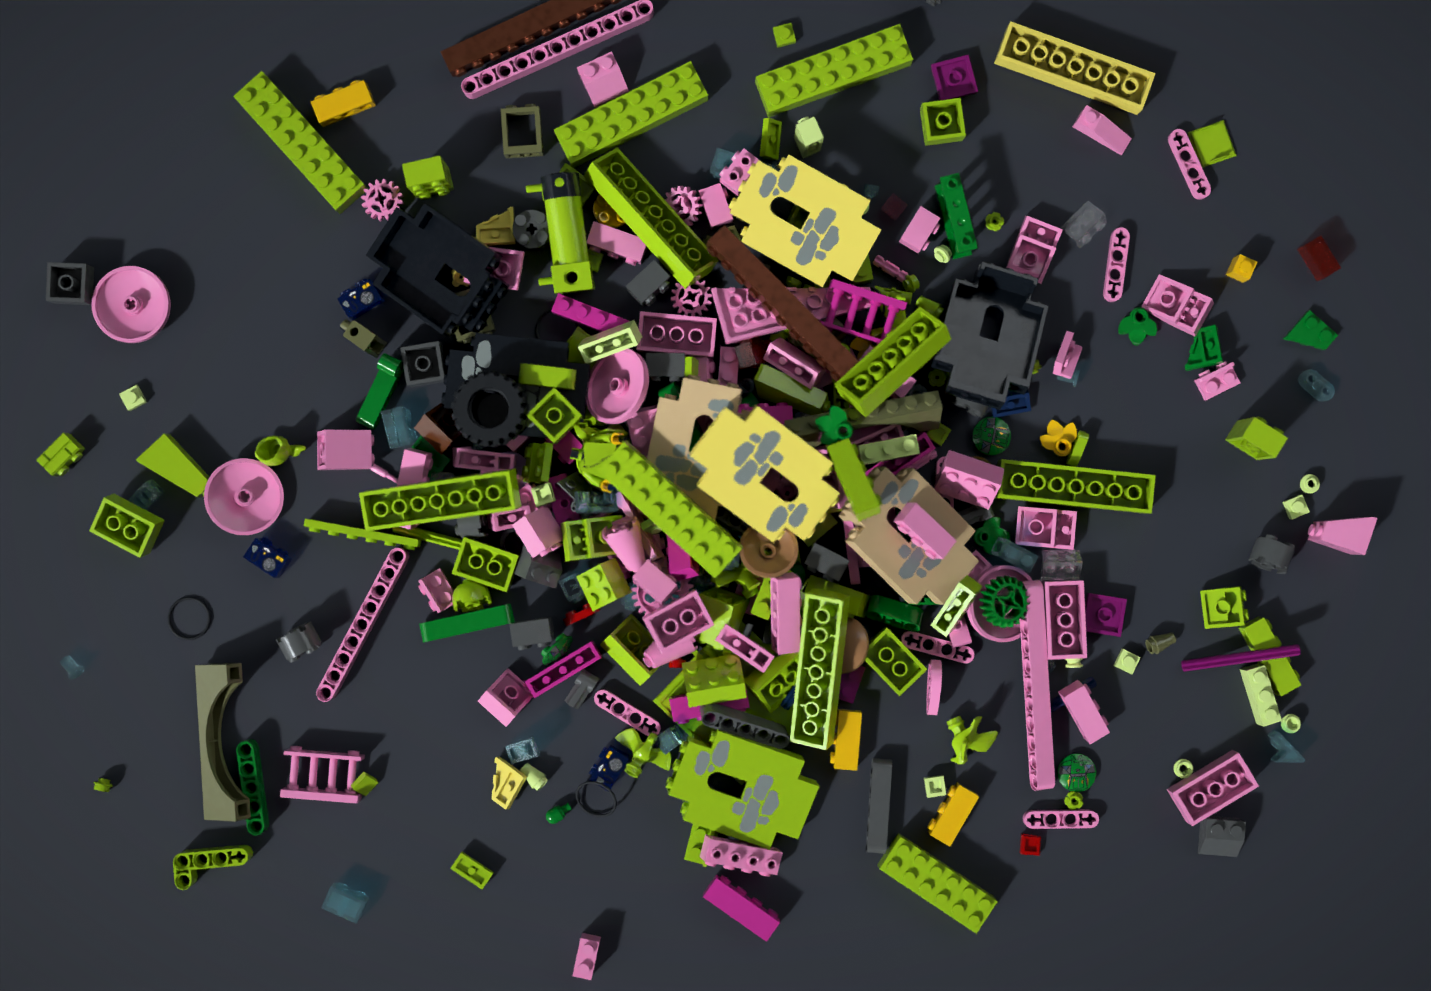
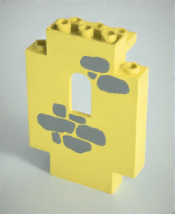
[728,154,881,287]
[689,405,840,543]

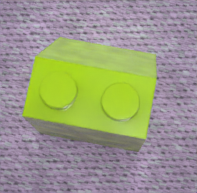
[694,587,750,650]

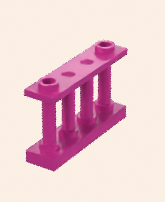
[820,279,907,346]

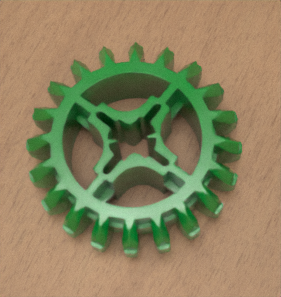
[979,575,1030,628]

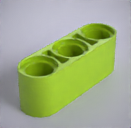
[518,364,577,390]

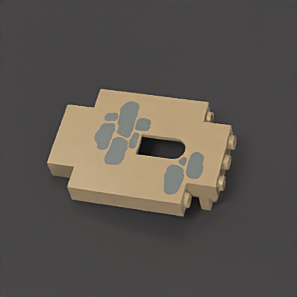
[647,374,750,521]
[838,467,979,605]

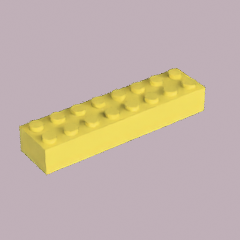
[994,21,1156,115]

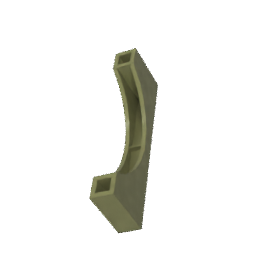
[784,390,943,448]
[195,663,251,821]

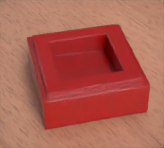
[1020,834,1041,856]

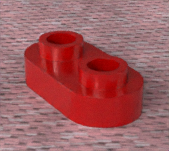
[563,603,601,626]

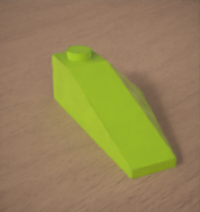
[744,652,799,714]

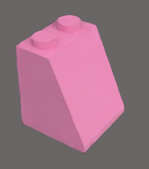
[317,430,375,470]
[1308,517,1377,555]

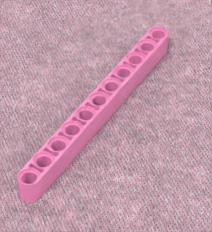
[461,0,654,99]
[1020,580,1055,791]

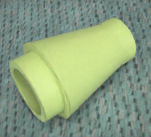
[520,763,548,791]

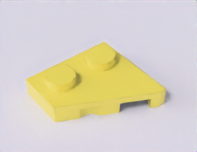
[476,207,516,246]
[492,756,527,810]

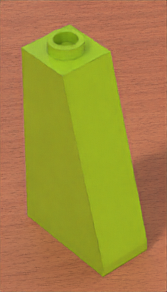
[754,364,831,415]
[136,433,209,497]

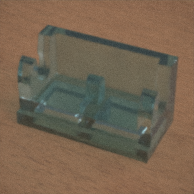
[574,491,619,514]

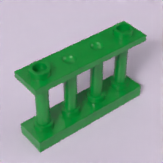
[934,173,978,260]

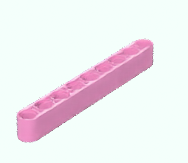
[316,548,409,702]

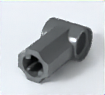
[957,504,995,525]
[564,669,599,710]

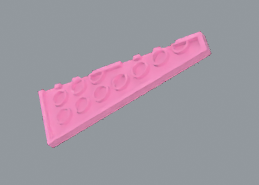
[711,287,871,344]

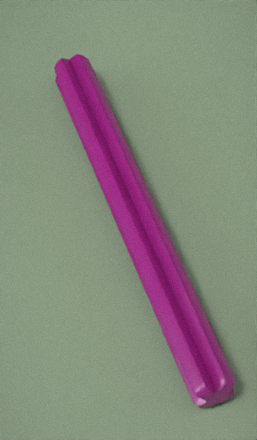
[1181,644,1301,672]

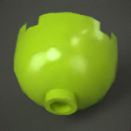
[452,579,492,612]

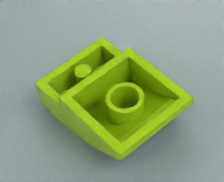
[560,515,623,562]

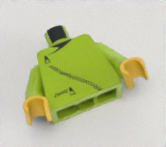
[570,433,624,493]

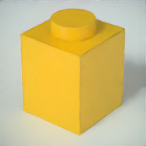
[1226,254,1257,283]

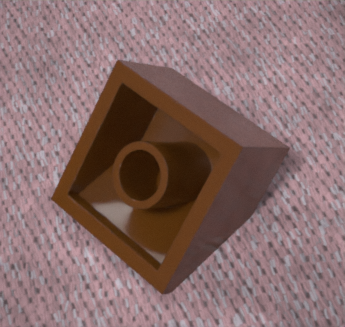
[414,403,463,455]

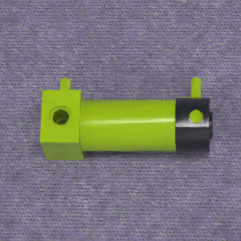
[526,172,595,294]

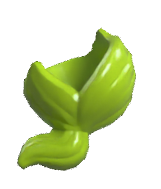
[255,436,306,466]

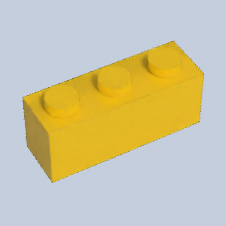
[310,80,376,127]
[830,709,862,771]
[927,783,979,847]

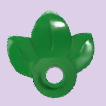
[1118,307,1157,346]
[815,406,853,445]
[973,517,1010,555]

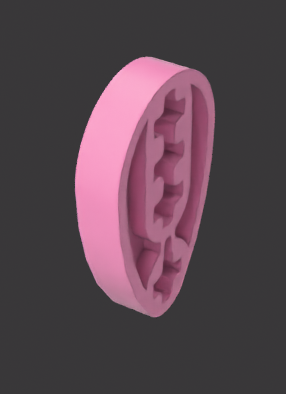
[926,660,942,715]

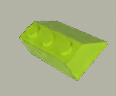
[452,537,519,592]
[600,614,660,686]

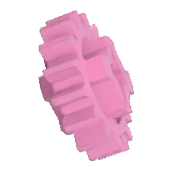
[361,179,404,222]
[664,186,703,226]
[671,280,712,317]

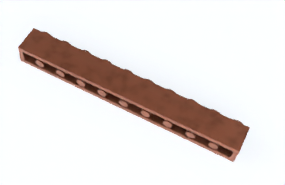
[441,0,622,77]
[706,225,859,382]

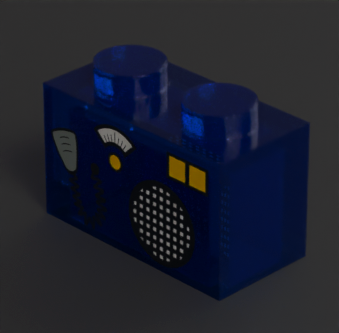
[337,279,385,321]
[243,537,292,578]
[589,744,630,791]

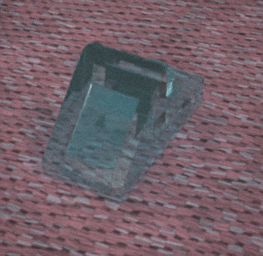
[656,725,686,755]
[1268,730,1305,763]
[505,735,540,764]

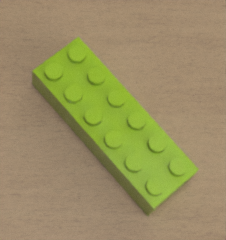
[835,307,951,417]
[877,833,998,934]

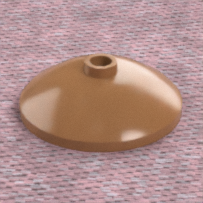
[739,526,798,578]
[842,617,869,674]

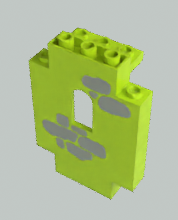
[665,729,819,850]

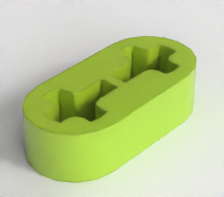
[1066,430,1089,467]

